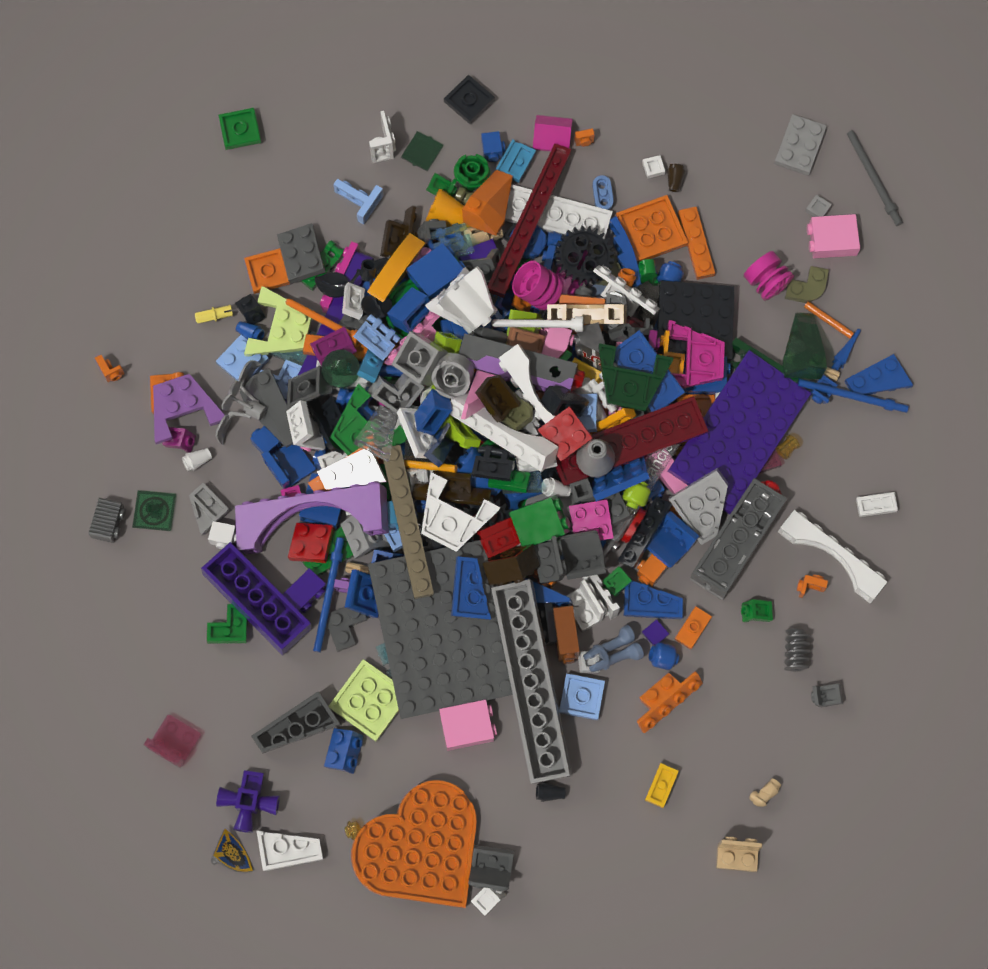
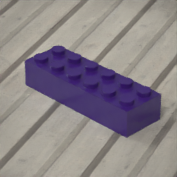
[201,542,311,656]

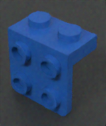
[647,511,700,568]

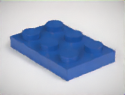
[591,457,650,502]

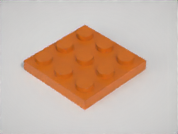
[616,195,688,263]

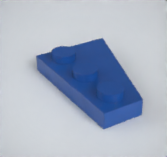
[844,354,913,395]
[451,556,491,620]

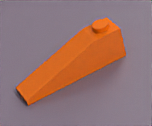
[462,170,513,236]

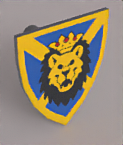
[211,829,253,873]

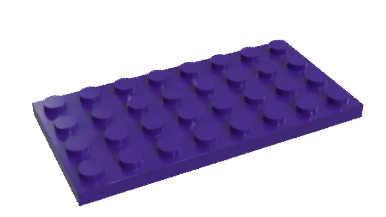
[668,350,811,514]

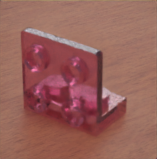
[143,715,201,768]

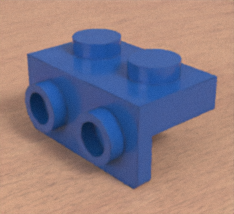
[324,728,363,774]

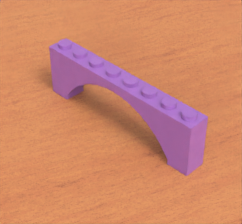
[235,482,389,555]

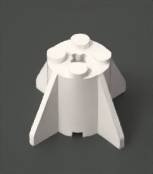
[425,266,498,335]

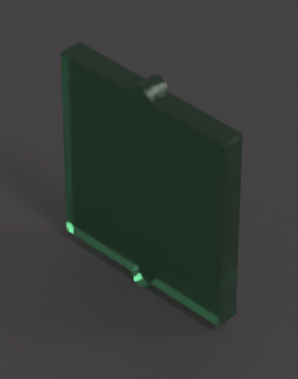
[401,131,443,171]

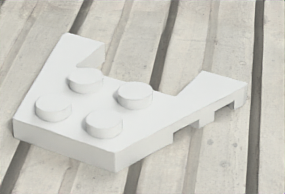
[421,473,500,552]

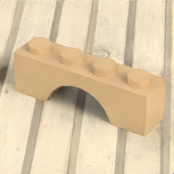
[547,304,627,324]

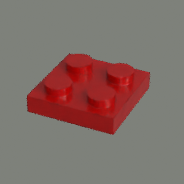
[538,406,593,461]
[288,523,334,563]

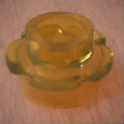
[344,821,360,840]

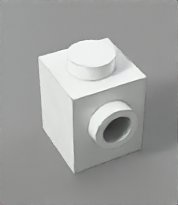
[208,521,236,550]

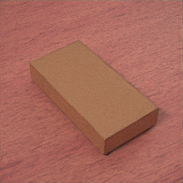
[506,327,546,354]

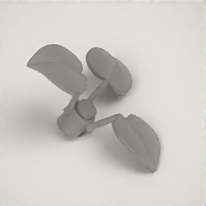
[215,360,267,445]

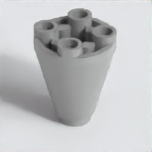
[576,439,615,478]

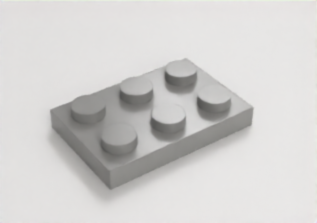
[774,114,827,176]

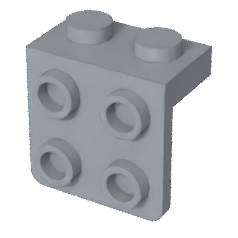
[341,516,391,558]

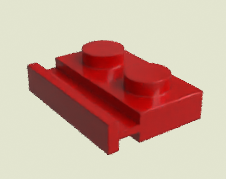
[477,517,521,558]

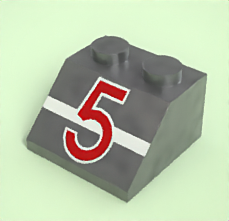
[574,322,605,371]

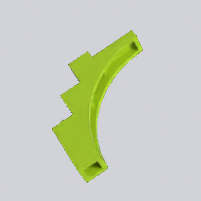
[431,331,481,449]

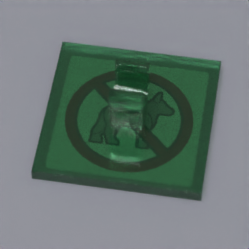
[132,490,176,531]

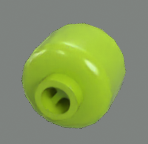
[622,482,651,509]

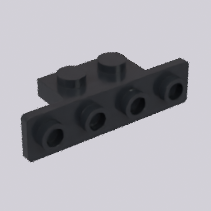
[307,396,344,454]
[618,497,672,569]

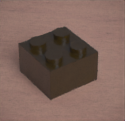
[482,544,540,586]

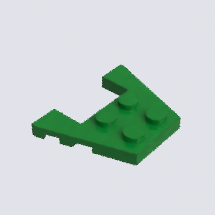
[330,384,408,455]

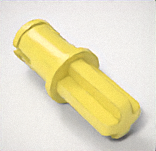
[195,305,233,324]

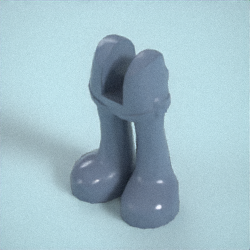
[583,625,644,672]

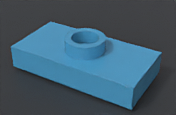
[357,349,384,383]

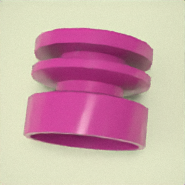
[743,251,794,301]
[512,261,563,310]

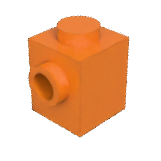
[637,554,667,587]

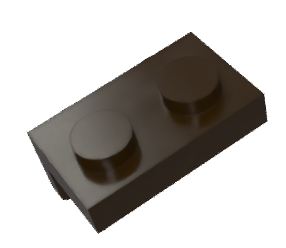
[475,375,521,422]

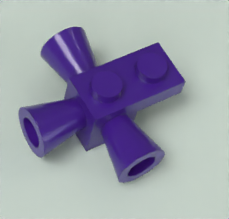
[216,770,280,833]

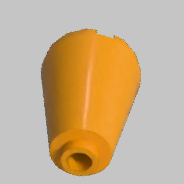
[425,189,470,230]

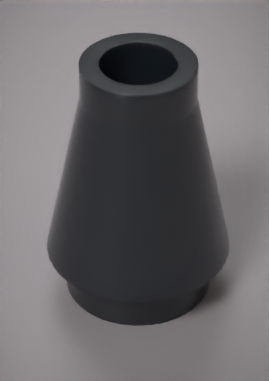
[536,782,566,802]

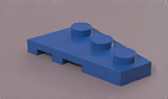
[623,579,683,619]

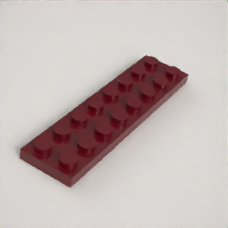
[556,396,709,486]

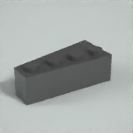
[251,691,340,754]

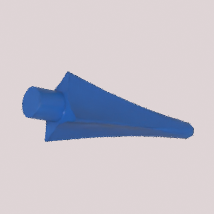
[832,329,861,371]

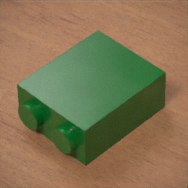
[509,494,570,546]

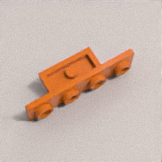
[637,671,703,733]

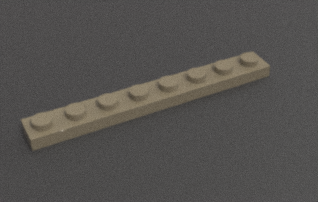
[381,445,434,599]

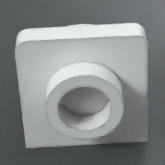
[471,888,506,916]

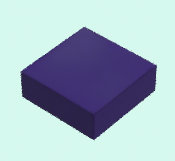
[642,619,669,646]

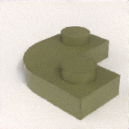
[785,266,829,303]

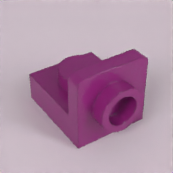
[162,427,196,453]

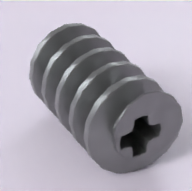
[784,629,810,672]

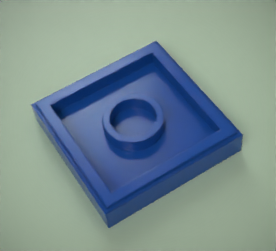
[345,569,378,618]

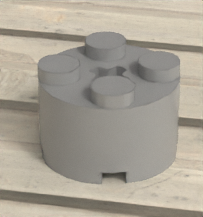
[431,353,474,398]

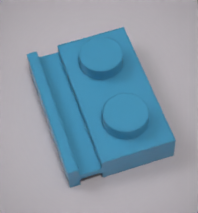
[496,139,536,183]

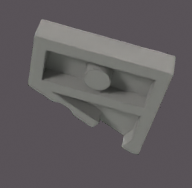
[189,483,230,536]

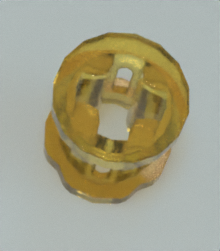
[775,434,800,460]

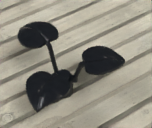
[315,257,392,318]

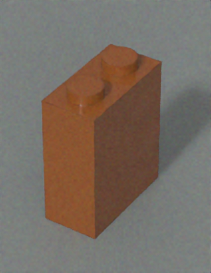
[553,606,580,664]

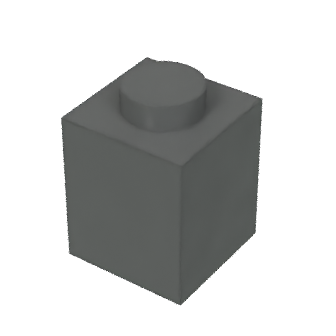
[569,477,594,502]

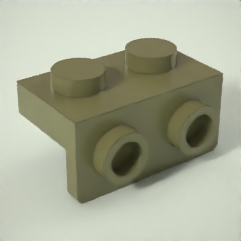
[488,391,533,431]

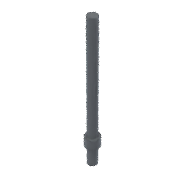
[847,130,903,226]

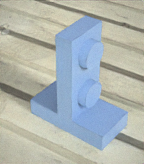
[333,179,383,225]

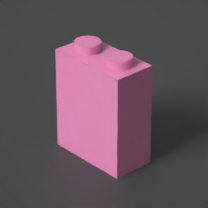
[807,214,860,259]
[439,700,497,751]

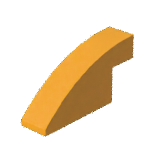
[367,233,425,302]

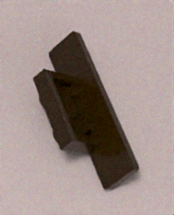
[380,205,417,257]
[412,471,491,505]

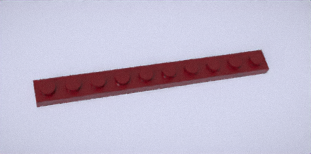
[488,143,572,298]

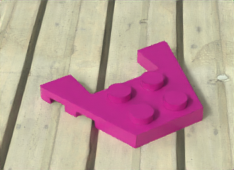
[668,320,725,388]

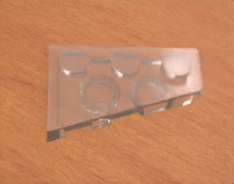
[354,405,397,462]

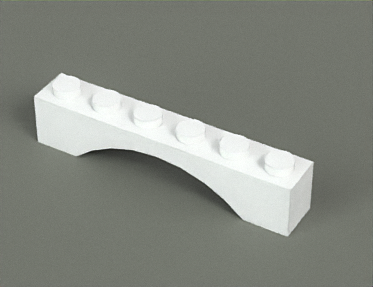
[499,344,555,424]
[450,390,559,472]
[778,510,887,603]

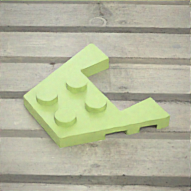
[244,287,312,357]

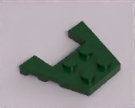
[598,343,673,412]

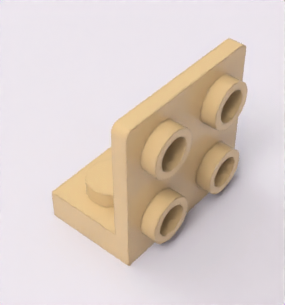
[716,837,762,872]

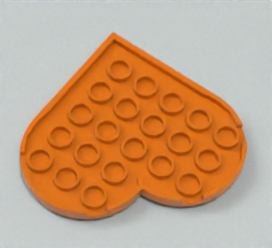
[351,780,477,908]

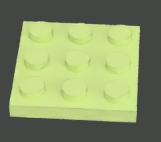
[328,659,399,742]

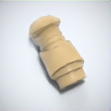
[749,778,781,807]

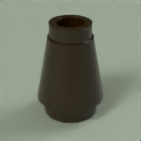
[667,164,685,192]

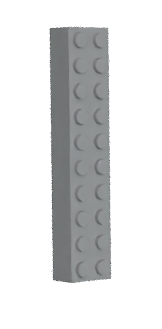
[491,579,573,784]

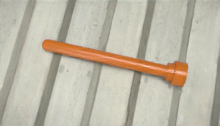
[286,298,361,347]

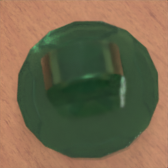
[322,350,360,388]

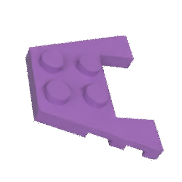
[153,374,225,445]

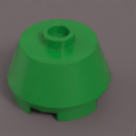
[454,154,490,191]

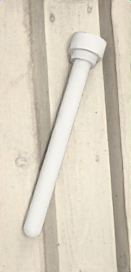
[491,316,584,332]

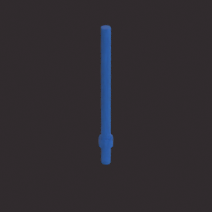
[798,379,909,413]
[313,537,344,653]

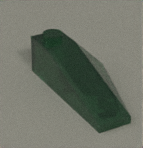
[782,313,827,379]

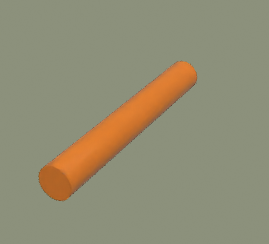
[804,302,854,339]

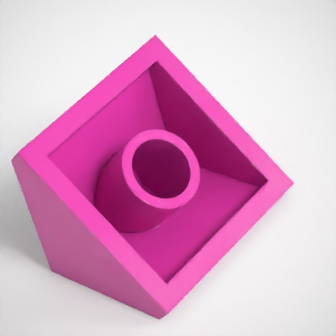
[533,115,572,152]

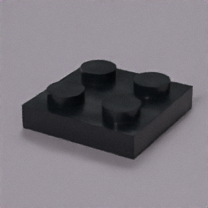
[444,75,495,124]

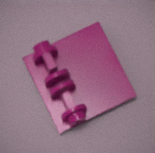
[569,500,614,540]

